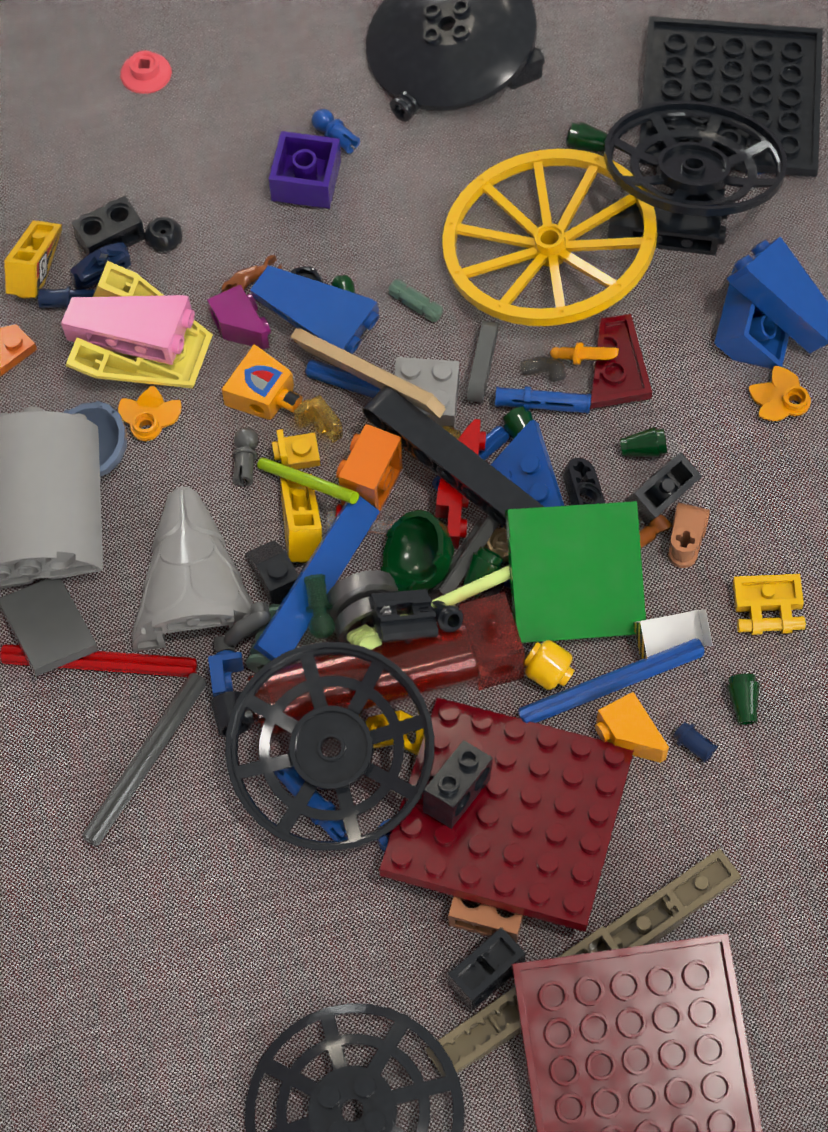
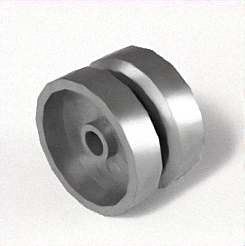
[325,570,403,648]

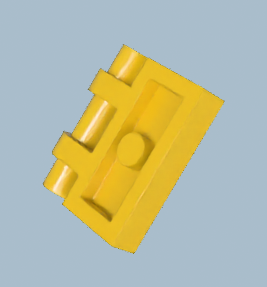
[732,574,806,635]

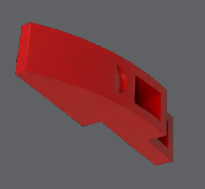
[435,419,486,549]

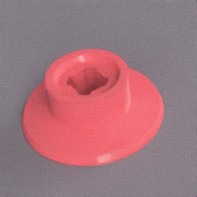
[120,51,172,94]

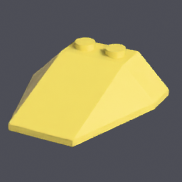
[65,261,213,389]

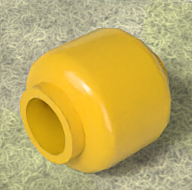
[523,640,575,690]

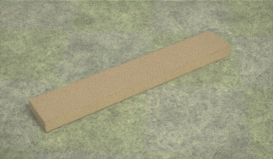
[291,328,446,418]

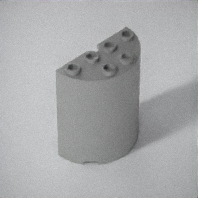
[0,407,103,589]

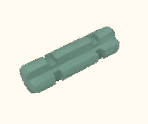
[388,279,443,322]

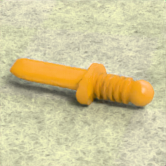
[550,342,619,365]

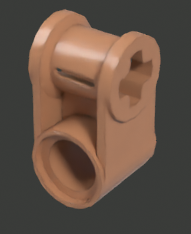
[668,503,710,568]

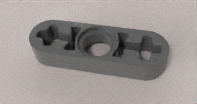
[467,320,499,403]

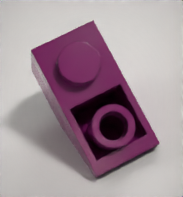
[207,285,271,350]

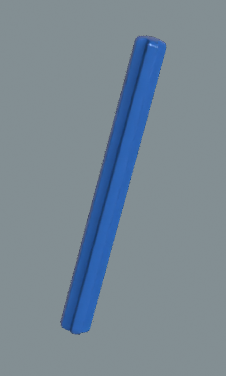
[518,638,705,723]

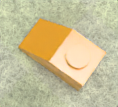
[595,692,669,763]

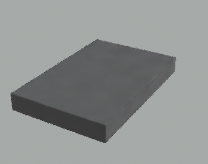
[0,578,98,676]

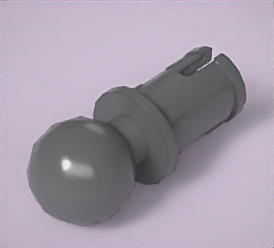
[232,427,259,487]

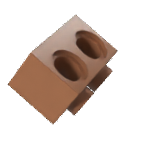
[448,896,524,943]

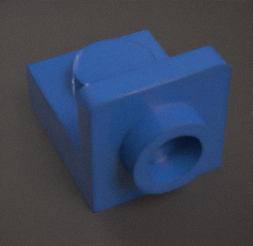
[208,650,244,697]

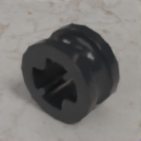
[389,91,419,122]

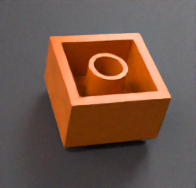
[336,424,403,520]

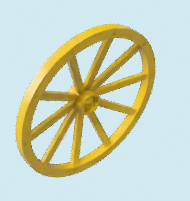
[442,149,657,326]

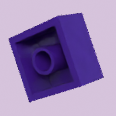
[269,131,341,209]

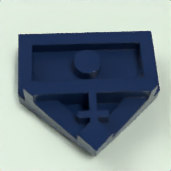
[70,242,131,290]

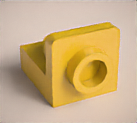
[272,429,321,470]

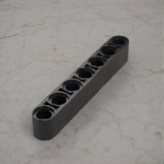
[362,386,544,529]

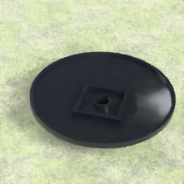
[366,0,537,111]

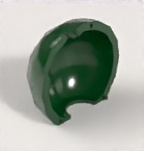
[380,510,454,591]

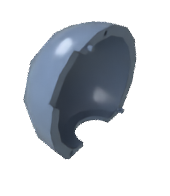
[63,401,127,477]

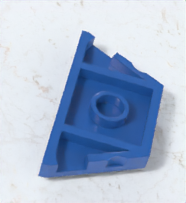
[491,420,565,527]

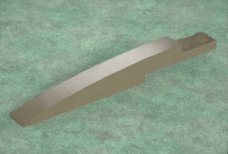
[425,848,742,1077]

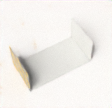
[634,609,713,659]

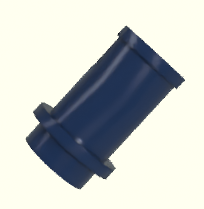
[673,721,718,764]

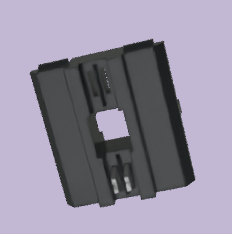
[369,589,438,644]

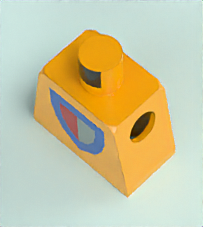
[222,345,303,420]

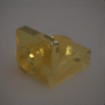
[294,394,343,443]

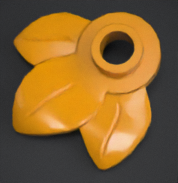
[749,366,811,421]
[118,386,182,441]

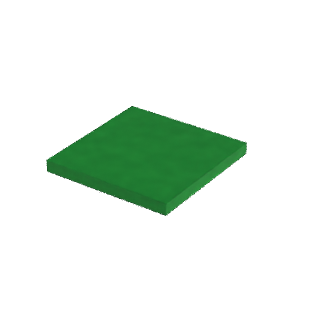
[505,501,646,643]

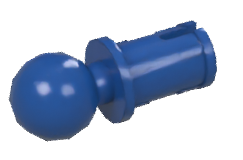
[312,109,360,154]

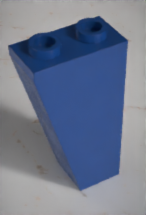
[726,236,828,354]
[250,265,380,354]

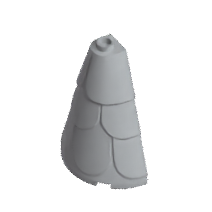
[132,487,260,652]

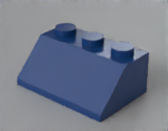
[714,267,789,369]

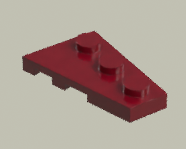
[590,314,652,409]

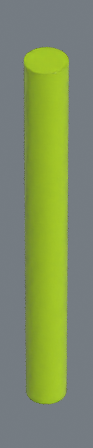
[257,457,359,504]

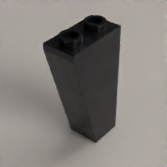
[608,188,728,256]

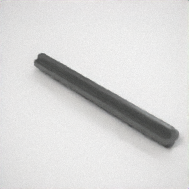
[82,673,206,846]

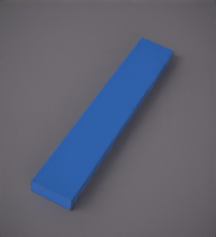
[253,495,380,661]

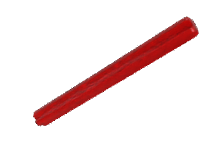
[0,644,198,677]

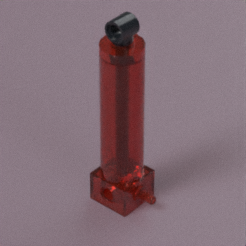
[210,592,525,737]

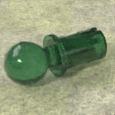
[304,574,335,639]

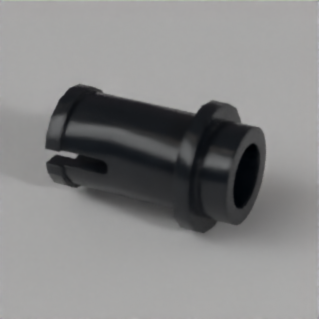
[432,600,463,632]

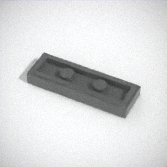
[428,516,499,600]

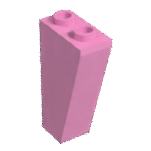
[61,295,195,365]

